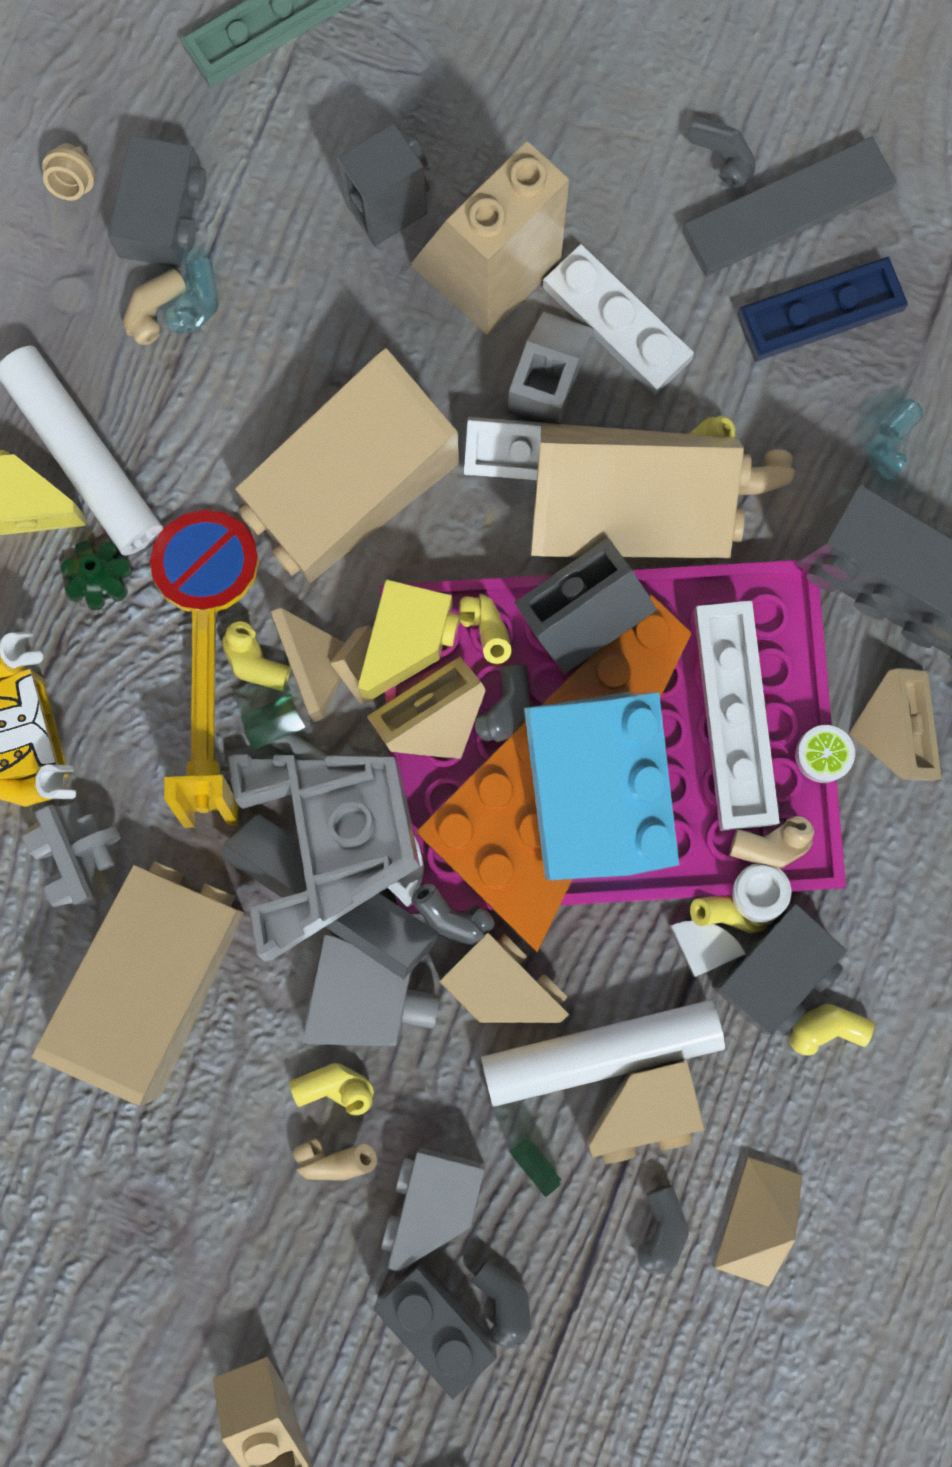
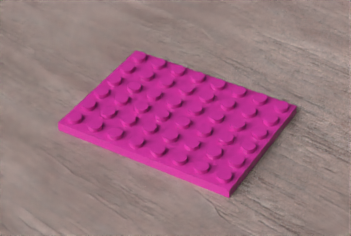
[379,560,846,915]

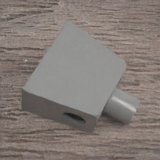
[302,935,441,1046]

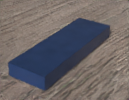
[737,256,908,362]

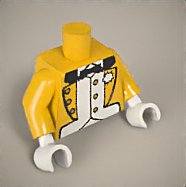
[0,631,76,807]

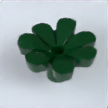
[61,541,133,610]

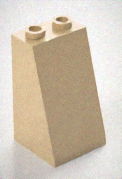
[412,141,569,336]
[235,348,459,584]
[531,422,752,558]
[31,861,244,1106]

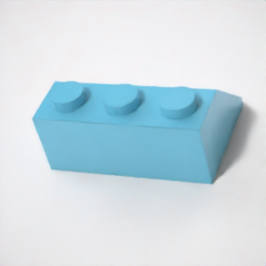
[524,692,679,880]

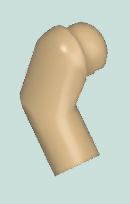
[123,269,186,345]
[738,450,796,495]
[729,816,814,869]
[293,1139,377,1180]

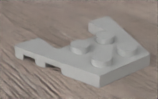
[228,754,420,962]

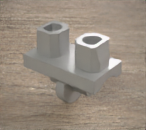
[22,802,121,907]

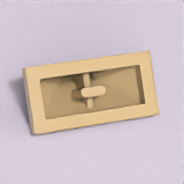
[271,608,345,722]
[367,657,486,759]
[849,668,942,781]
[713,1156,803,1287]

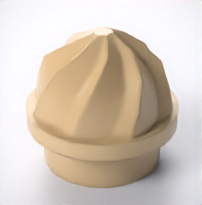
[42,143,96,201]

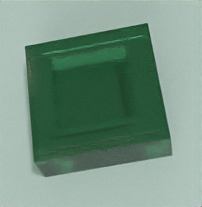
[241,694,304,749]
[508,1134,562,1197]

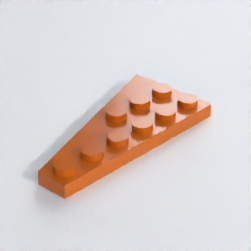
[416,595,692,952]

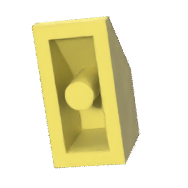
[0,450,86,535]
[358,580,460,699]

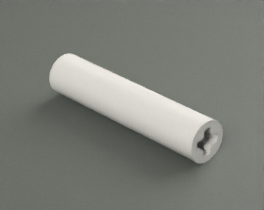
[0,346,163,556]
[481,1000,725,1107]

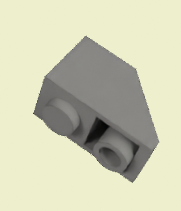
[508,312,594,424]
[381,1147,485,1271]

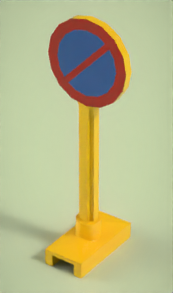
[149,510,259,828]

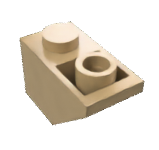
[439,933,569,1023]
[586,1060,704,1164]
[213,1357,313,1467]

